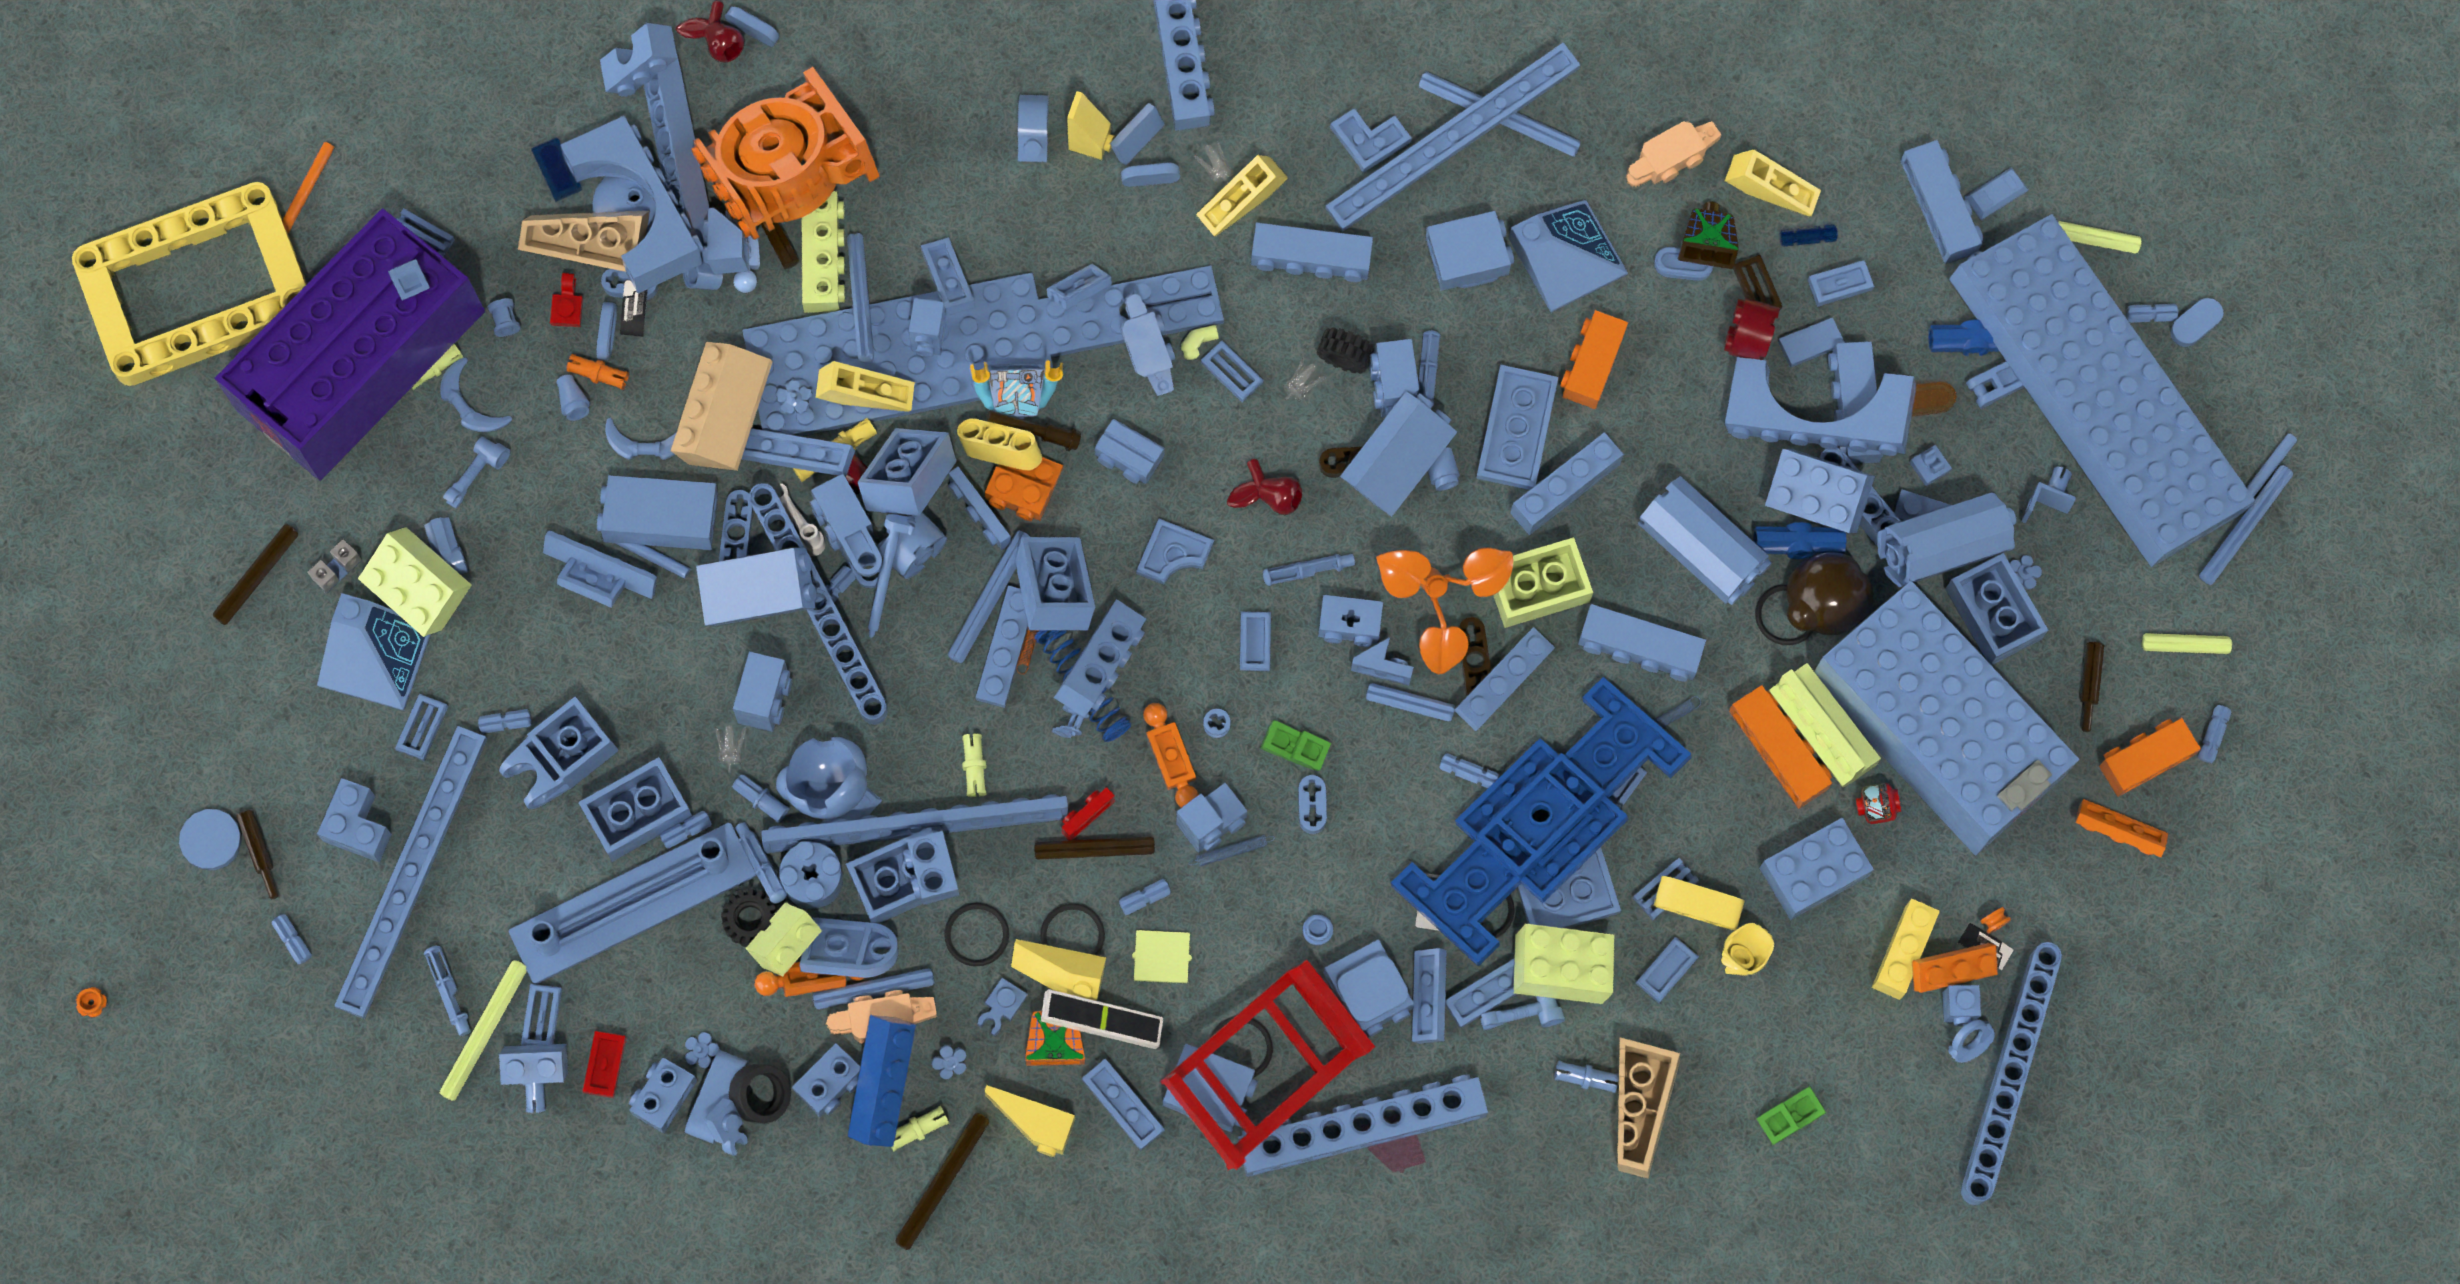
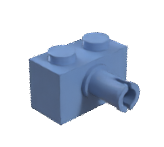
[499,1044,568,1113]

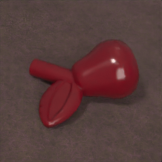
[676,1,745,63]
[1227,459,1302,516]

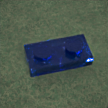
[531,137,582,202]

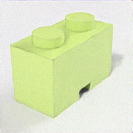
[745,903,822,977]

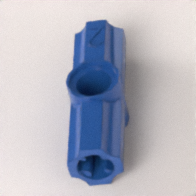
[1928,320,2000,356]
[1753,522,1846,559]

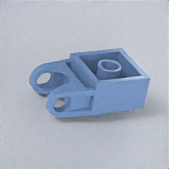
[810,474,882,588]
[499,697,619,809]

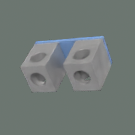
[308,540,362,593]

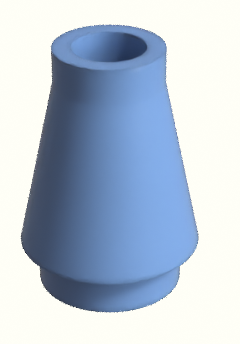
[556,375,590,421]

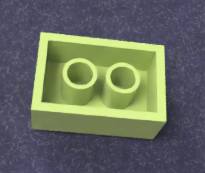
[358,527,472,637]
[1493,537,1593,628]
[1514,924,1614,1004]

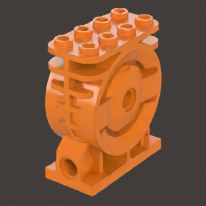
[691,67,880,240]

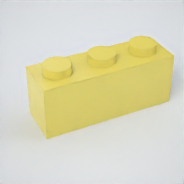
[1872,898,1940,1000]

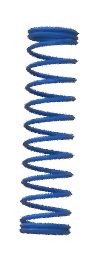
[1034,630,1131,742]

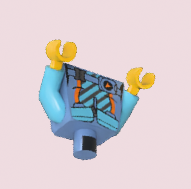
[970,360,1063,420]

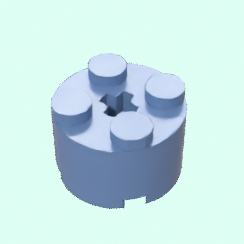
[876,512,947,579]
[779,841,843,909]

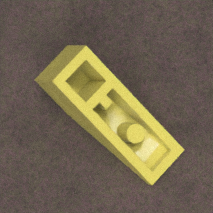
[1067,91,1115,160]
[1725,149,1821,216]
[1196,155,1288,236]
[816,361,915,412]
[1011,939,1106,1001]
[985,1085,1075,1157]

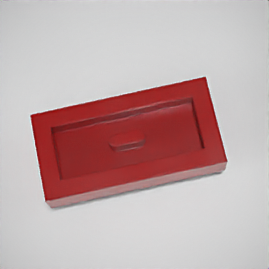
[1061,787,1115,841]
[582,1031,627,1098]

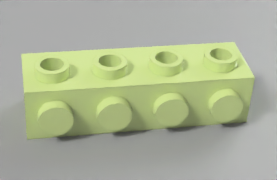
[802,191,845,313]

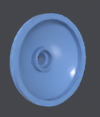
[592,166,665,235]

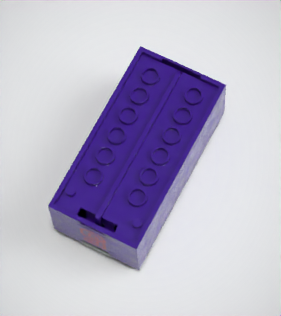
[214,208,485,481]

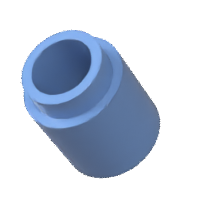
[1427,447,1460,491]

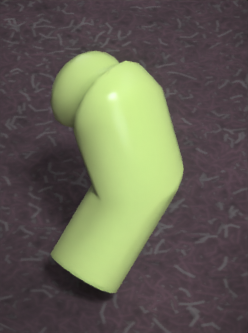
[1181,325,1218,360]

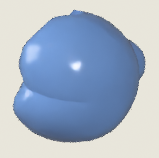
[776,737,867,819]

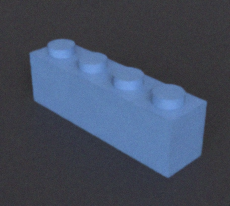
[1901,140,1983,264]
[1251,223,1373,282]
[1828,341,1883,464]
[1510,432,1624,535]
[1578,604,1706,682]

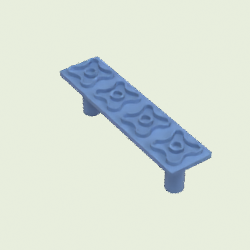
[509,823,756,984]

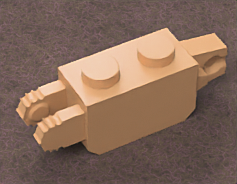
[1626,121,1721,187]
[826,990,937,1044]

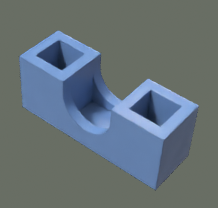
[600,23,677,96]

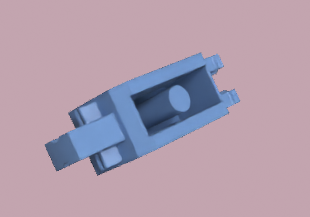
[1120,293,1176,396]

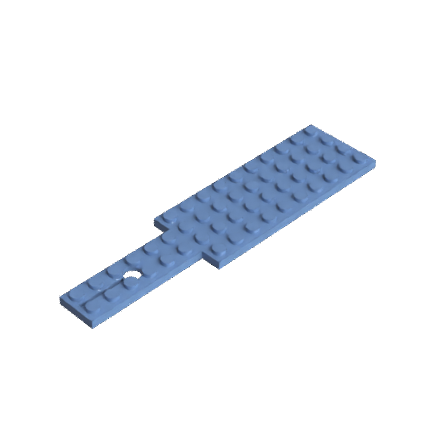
[742,266,1224,436]

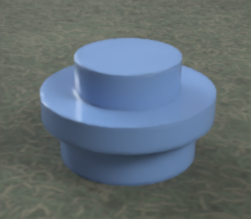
[1302,915,1333,945]

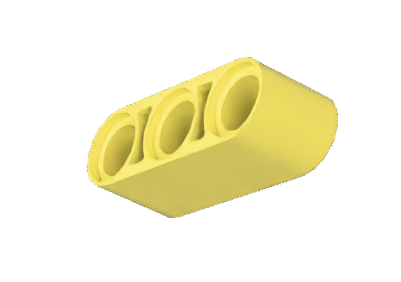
[957,419,1042,470]
[1653,876,1745,930]

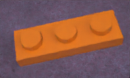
[2075,799,2168,857]
[1912,943,1998,993]

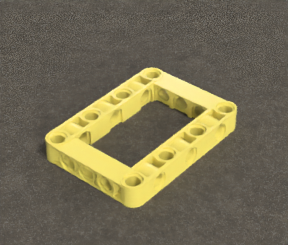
[72,182,307,386]

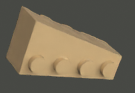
[518,210,650,272]
[1618,1038,1680,1179]

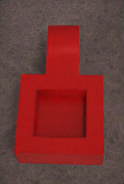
[550,273,583,327]

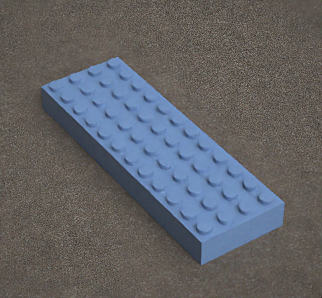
[1949,214,2256,567]

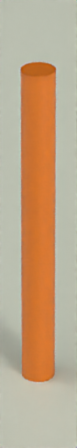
[282,142,335,233]

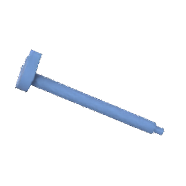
[868,514,916,638]

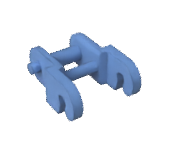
[1052,705,1090,738]

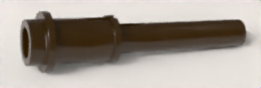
[987,410,1081,451]

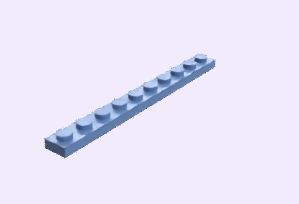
[1326,42,1580,232]
[334,726,487,1019]
[761,794,1068,854]

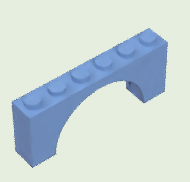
[560,116,704,293]
[1725,357,1917,456]

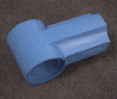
[424,517,468,574]

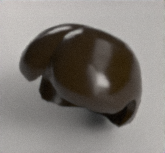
[1786,552,1874,635]

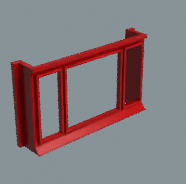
[1160,959,1375,1170]

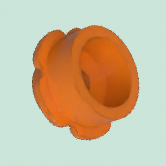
[76,987,107,1018]

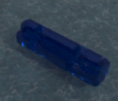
[1780,224,1838,247]

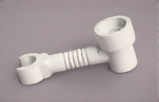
[769,484,826,556]

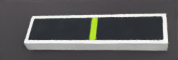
[1041,989,1163,1049]

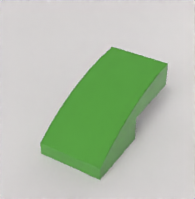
[1260,720,1331,771]
[1757,1086,1827,1145]

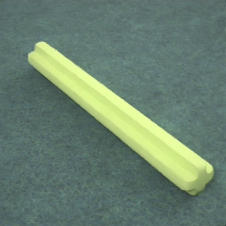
[440,960,527,1101]

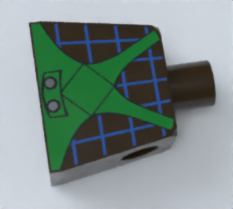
[1678,202,1739,270]

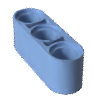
[685,1050,749,1144]

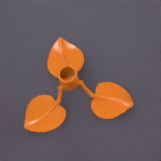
[1376,548,1513,675]

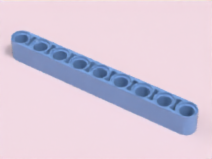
[644,56,723,290]
[749,483,888,725]
[1961,942,2062,1205]

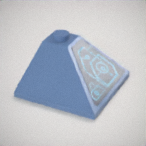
[1509,200,1628,312]
[317,593,431,711]

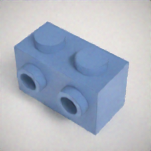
[792,1043,860,1117]
[629,1057,697,1133]

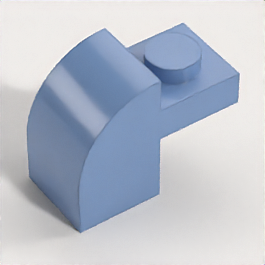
[1018,95,1049,162]

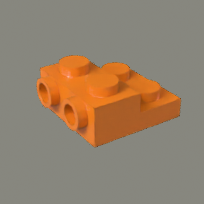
[985,457,1063,521]

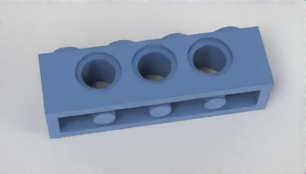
[1054,599,1146,717]

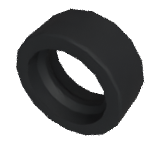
[728,1063,791,1124]

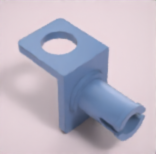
[2021,467,2076,523]

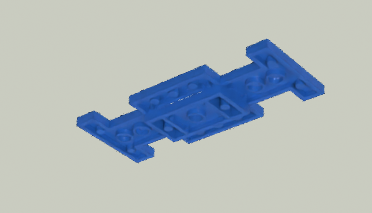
[1391,677,1692,966]

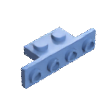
[543,531,657,608]

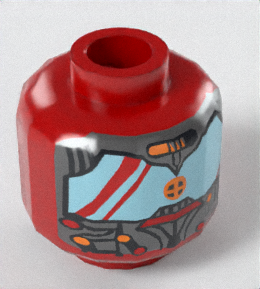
[1856,783,1901,824]

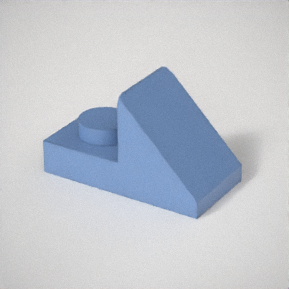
[1351,638,1413,685]

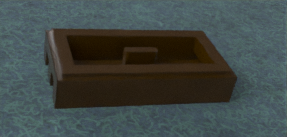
[1733,255,1783,310]

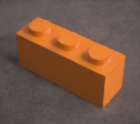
[1560,310,1628,410]
[2099,718,2201,797]

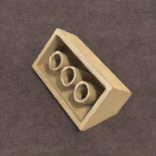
[671,342,773,471]

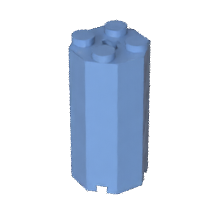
[1638,476,1772,605]
[1878,492,2016,588]

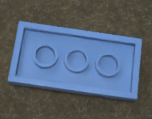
[1476,365,1558,490]

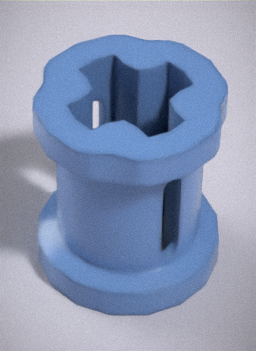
[488,298,521,337]

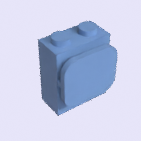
[1425,211,1514,291]
[1323,939,1414,1038]
[1163,1044,1258,1133]

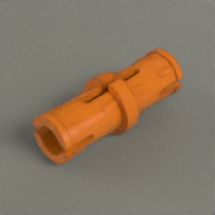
[566,353,629,390]

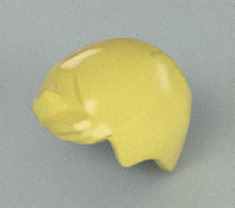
[1721,923,1774,976]

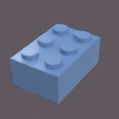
[858,428,956,516]
[1765,449,1875,533]
[1015,537,1095,630]
[1945,553,2048,665]
[578,757,692,862]
[1759,818,1874,920]
[846,827,942,924]

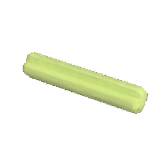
[2058,221,2141,253]
[2142,633,2232,654]

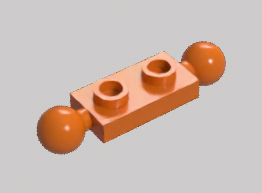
[1143,703,1199,808]
[754,962,864,997]

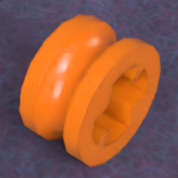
[1980,907,2012,934]

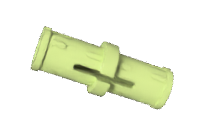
[412,344,463,390]
[962,734,987,797]
[891,1106,949,1152]

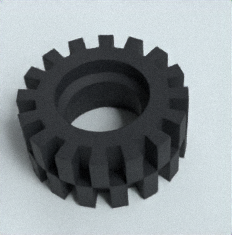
[1316,327,1374,374]
[721,889,777,947]

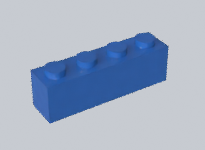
[847,1015,916,1147]

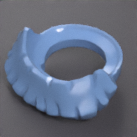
[1949,1020,1995,1063]

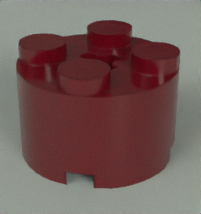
[1724,298,1780,360]

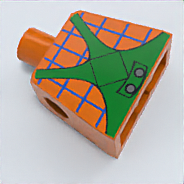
[1025,1011,1085,1066]

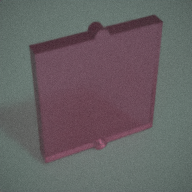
[1361,1114,1426,1173]

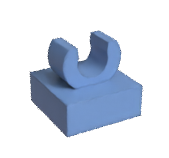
[388,259,430,300]
[1909,445,1952,486]

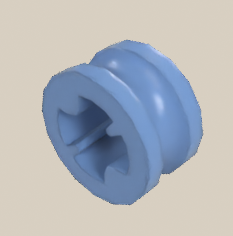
[1203,709,1231,738]

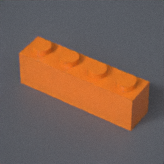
[1729,685,1832,809]

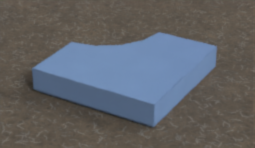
[1136,518,1214,585]

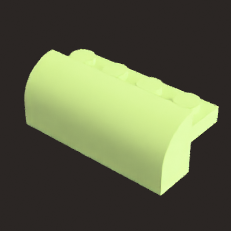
[1769,663,1881,787]

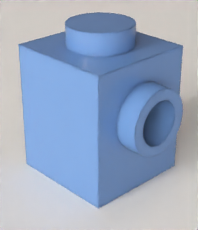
[1942,985,1981,1026]

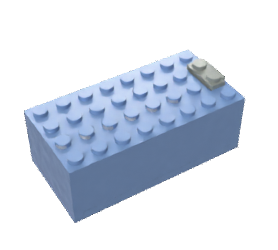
[1814,581,2079,856]

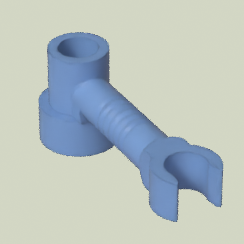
[443,437,510,508]
[1480,996,1565,1030]

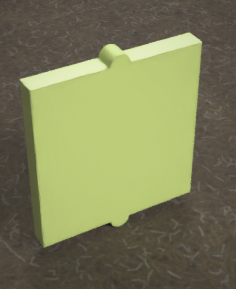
[1132,930,1192,983]

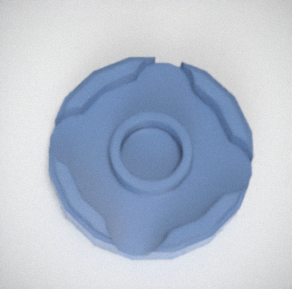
[179,809,242,870]

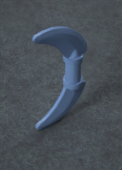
[440,358,512,432]
[605,418,676,460]

